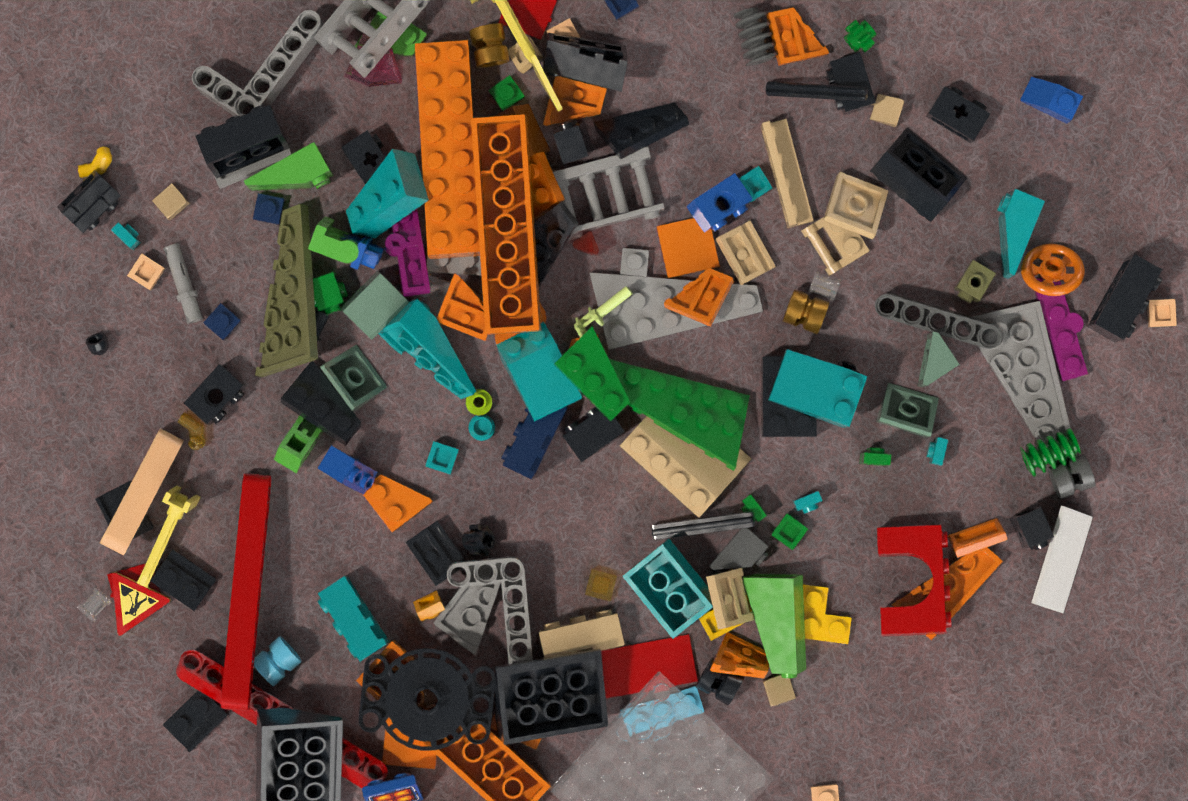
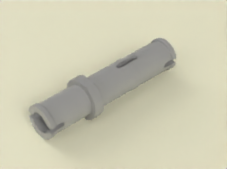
[163,243,203,324]

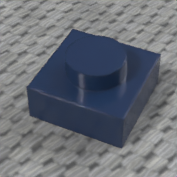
[604,0,639,21]
[253,193,285,225]
[203,303,241,341]

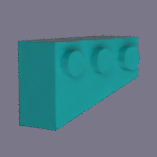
[346,149,429,238]
[317,575,390,662]

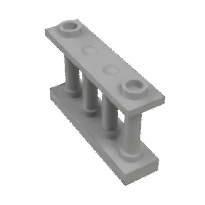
[313,0,430,78]
[553,147,665,241]

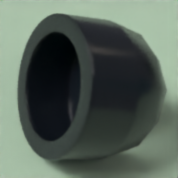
[86,333,109,356]

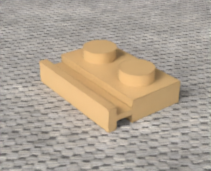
[716,221,776,285]

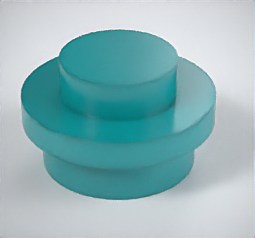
[468,415,495,441]

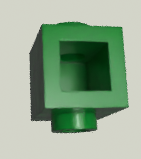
[313,272,348,315]

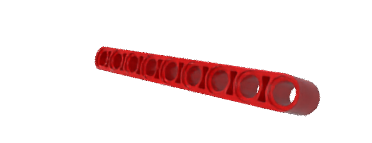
[221,473,271,711]
[176,650,388,788]

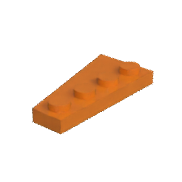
[892,547,1003,641]

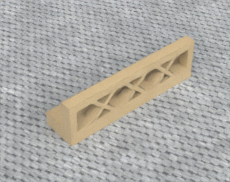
[760,119,813,229]

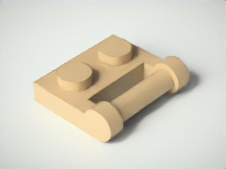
[801,217,869,276]
[706,568,754,629]

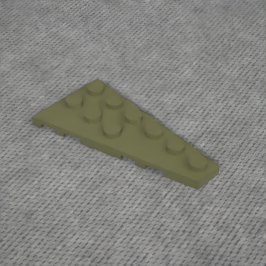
[255,204,318,377]

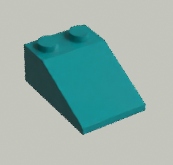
[997,189,1045,279]
[496,322,582,422]
[768,350,867,428]

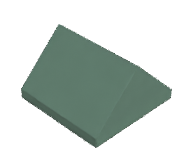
[341,271,409,340]
[917,332,960,388]
[320,345,387,412]
[876,383,939,438]

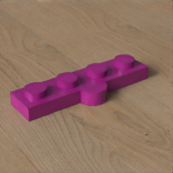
[385,209,430,297]
[1035,277,1088,382]

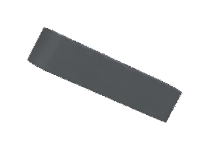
[875,293,1003,349]

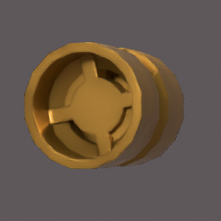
[469,24,510,68]
[783,289,829,334]

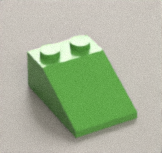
[244,142,334,191]

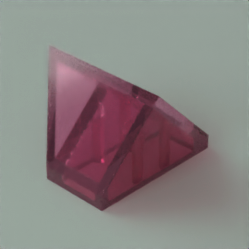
[344,33,402,87]

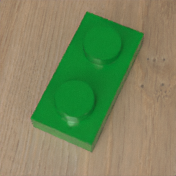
[859,448,891,466]

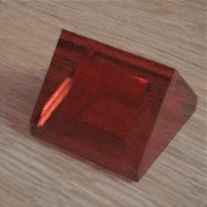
[573,231,599,256]

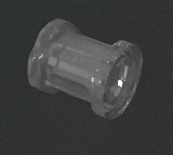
[808,271,841,302]
[77,587,112,622]

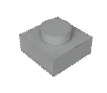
[620,248,649,277]

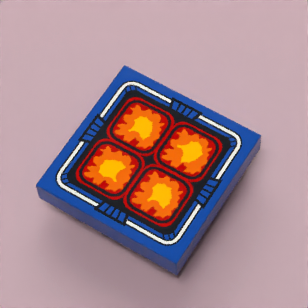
[362,773,424,801]

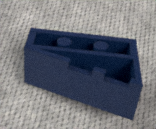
[501,407,567,480]

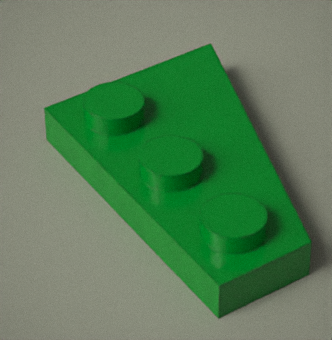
[554,326,630,421]

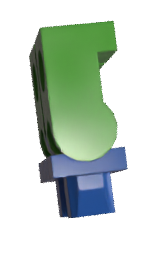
[308,216,385,270]

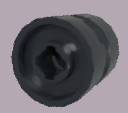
[696,657,745,705]

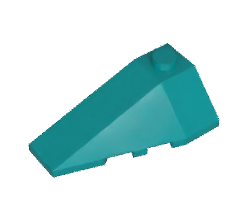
[378,299,476,399]

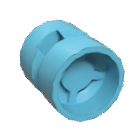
[254,636,302,686]

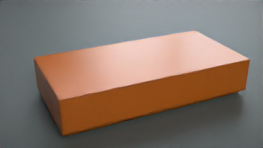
[948,518,1007,558]

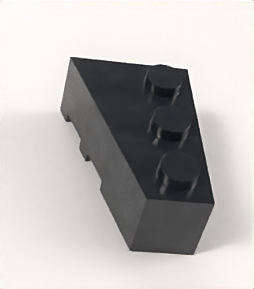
[542,33,628,92]

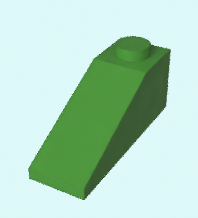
[274,416,323,473]

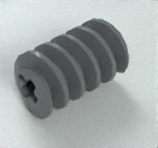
[733,7,777,66]

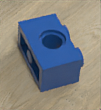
[687,173,753,233]
[318,445,378,495]

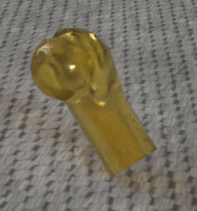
[177,412,206,450]

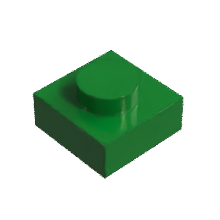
[488,75,525,111]
[741,494,767,522]
[771,513,808,550]

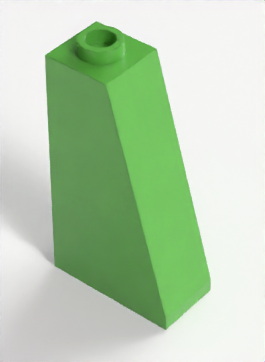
[743,574,806,678]

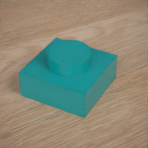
[739,166,773,203]
[111,222,141,250]
[926,437,948,466]
[425,441,459,475]
[792,491,823,514]

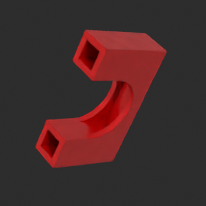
[877,525,952,637]

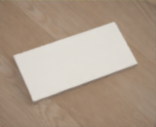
[1031,506,1093,613]

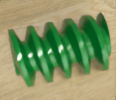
[1020,428,1081,477]

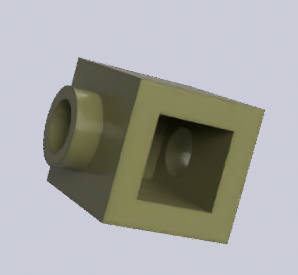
[954,260,996,303]

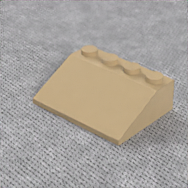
[620,416,751,518]

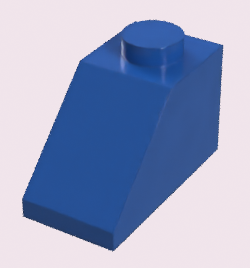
[1020,77,1083,124]

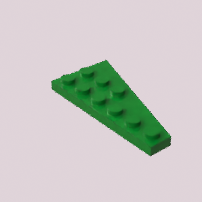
[609,359,750,471]

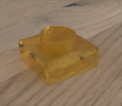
[585,569,617,601]

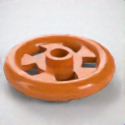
[1021,244,1085,296]

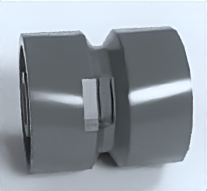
[1048,454,1096,499]

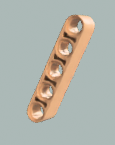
[100,428,184,555]

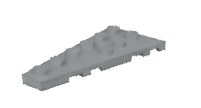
[590,273,763,350]
[962,301,1077,461]

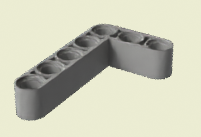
[192,10,324,116]
[447,556,533,664]

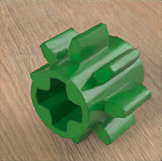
[844,20,877,53]

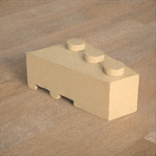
[539,609,625,658]

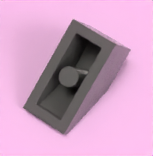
[709,528,769,570]

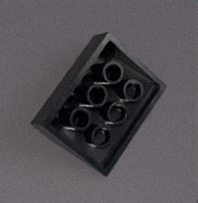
[494,649,608,745]
[256,708,343,801]

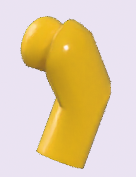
[78,146,112,178]

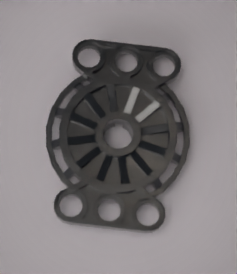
[358,648,495,751]

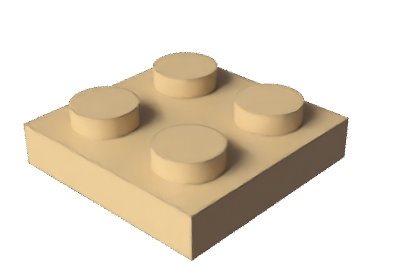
[823,172,888,239]

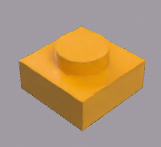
[413,590,445,621]

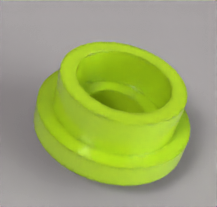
[466,389,492,416]

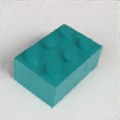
[622,538,713,639]

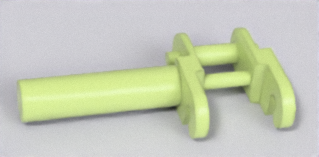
[574,286,633,338]

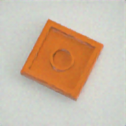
[656,218,720,279]
[382,718,437,769]

